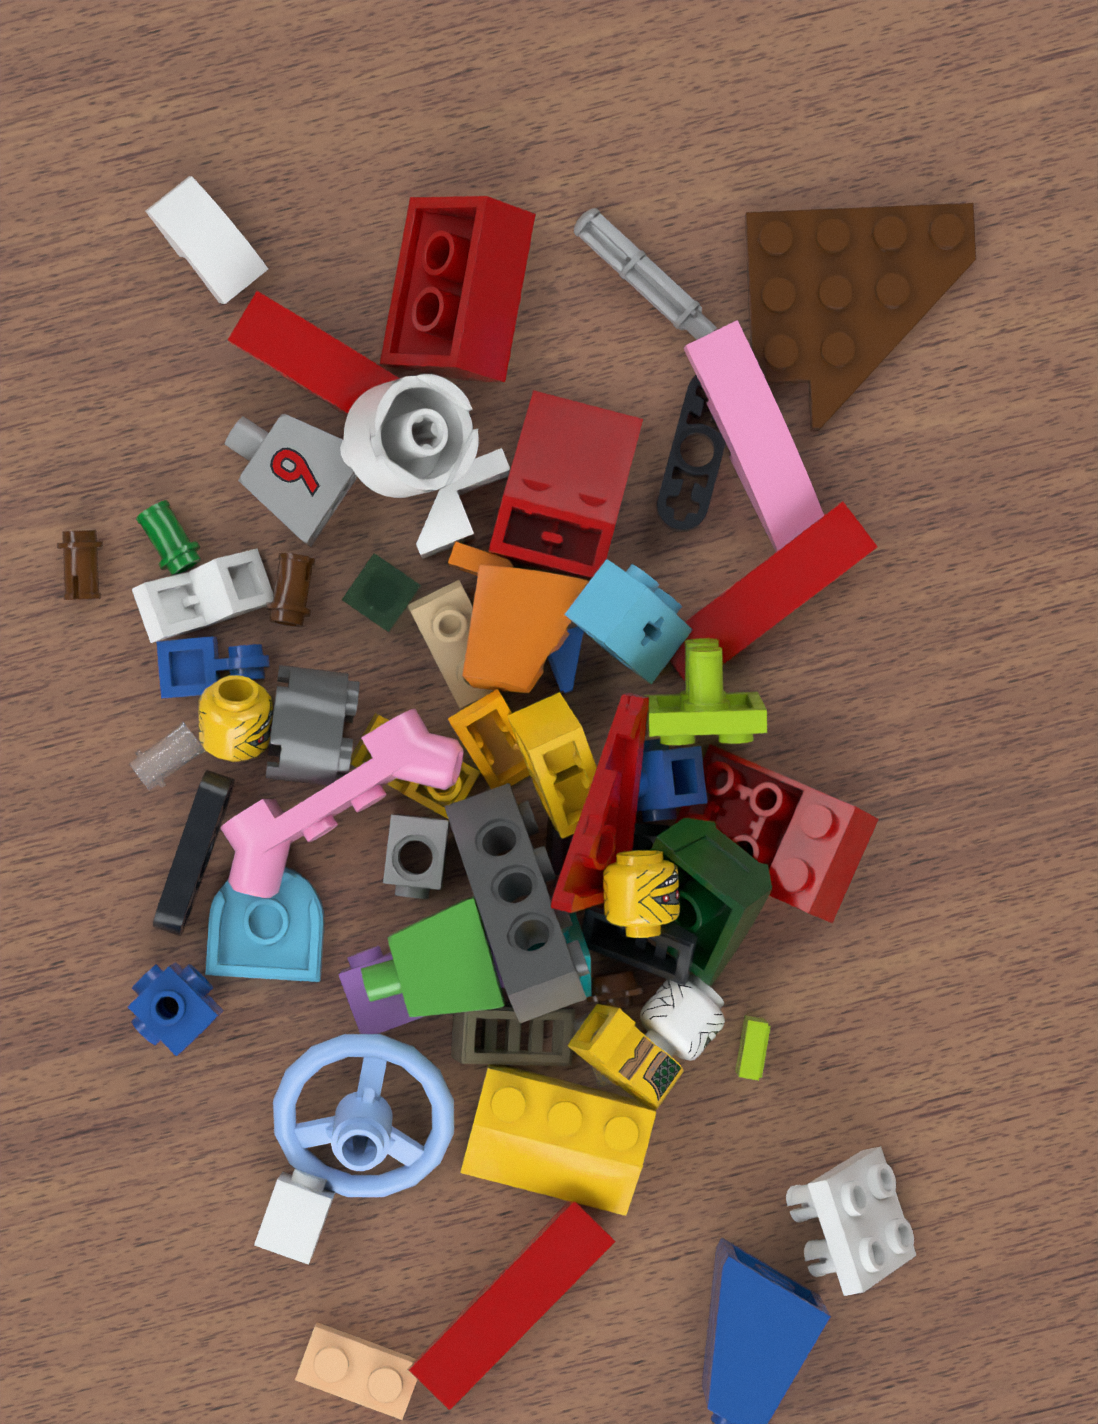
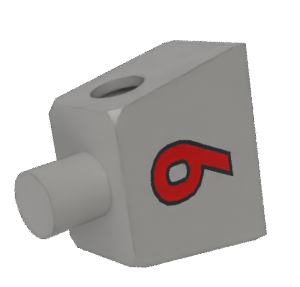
[225,414,357,547]

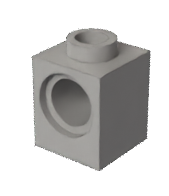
[383,813,450,899]

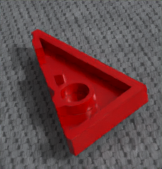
[551,693,649,913]

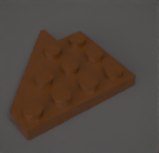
[745,203,976,431]

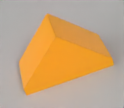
[448,689,530,789]

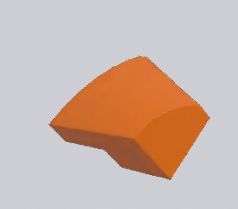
[462,564,589,693]

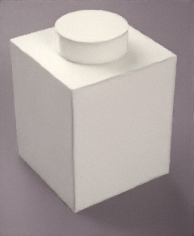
[254,1168,335,1265]

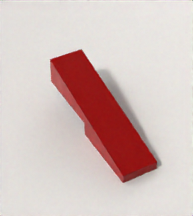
[669,501,878,682]
[407,1201,616,1410]

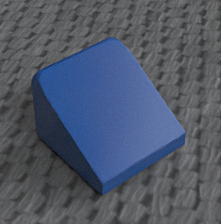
[547,626,584,694]

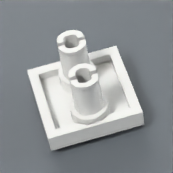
[786,1146,916,1296]

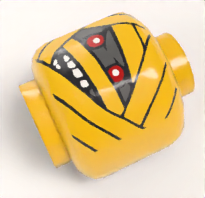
[198,675,273,762]
[603,850,680,938]

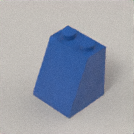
[702,1238,831,1424]

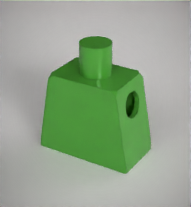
[361,896,505,1017]

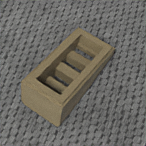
[451,1004,575,1066]

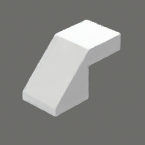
[416,448,510,559]
[132,548,274,643]

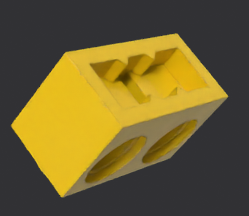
[507,692,597,839]

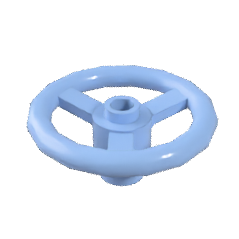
[273,1034,454,1197]

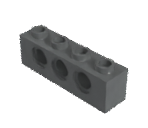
[444,783,590,1023]

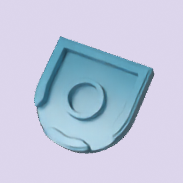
[205,866,324,982]

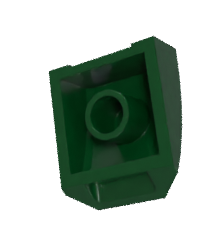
[651,818,772,987]

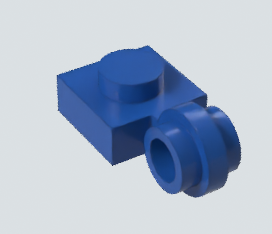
[156,636,270,699]

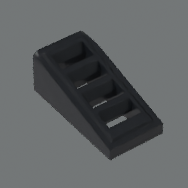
[582,903,698,986]

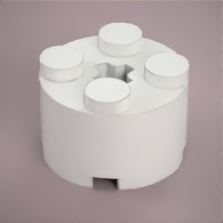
[340,374,479,498]

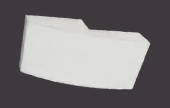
[145,176,268,304]

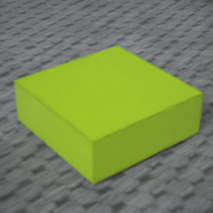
[735,1015,771,1081]

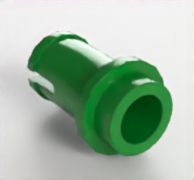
[136,500,201,576]

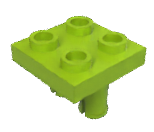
[645,638,767,745]

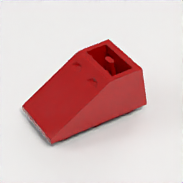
[489,390,643,581]
[674,744,879,923]

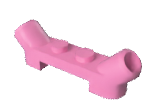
[221,709,464,898]

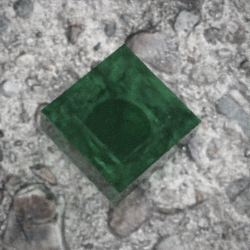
[342,553,422,633]

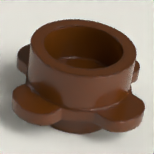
[586,969,643,1008]

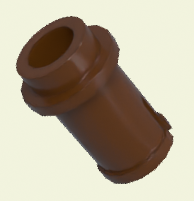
[57,530,103,600]
[266,553,315,627]

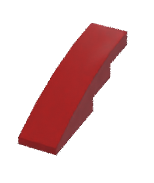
[227,291,400,417]

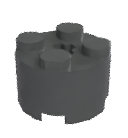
[265,665,360,786]

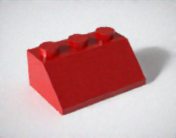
[380,196,536,382]

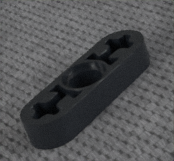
[656,375,726,532]
[153,770,235,936]

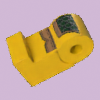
[567,1004,684,1109]

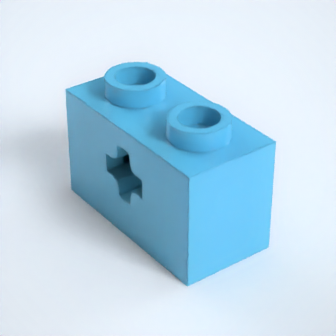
[564,559,693,684]

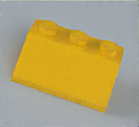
[460,1064,657,1216]

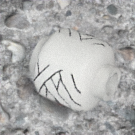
[640,974,725,1061]

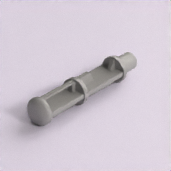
[574,208,717,340]

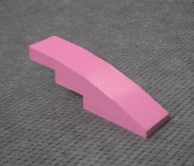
[683,320,824,552]

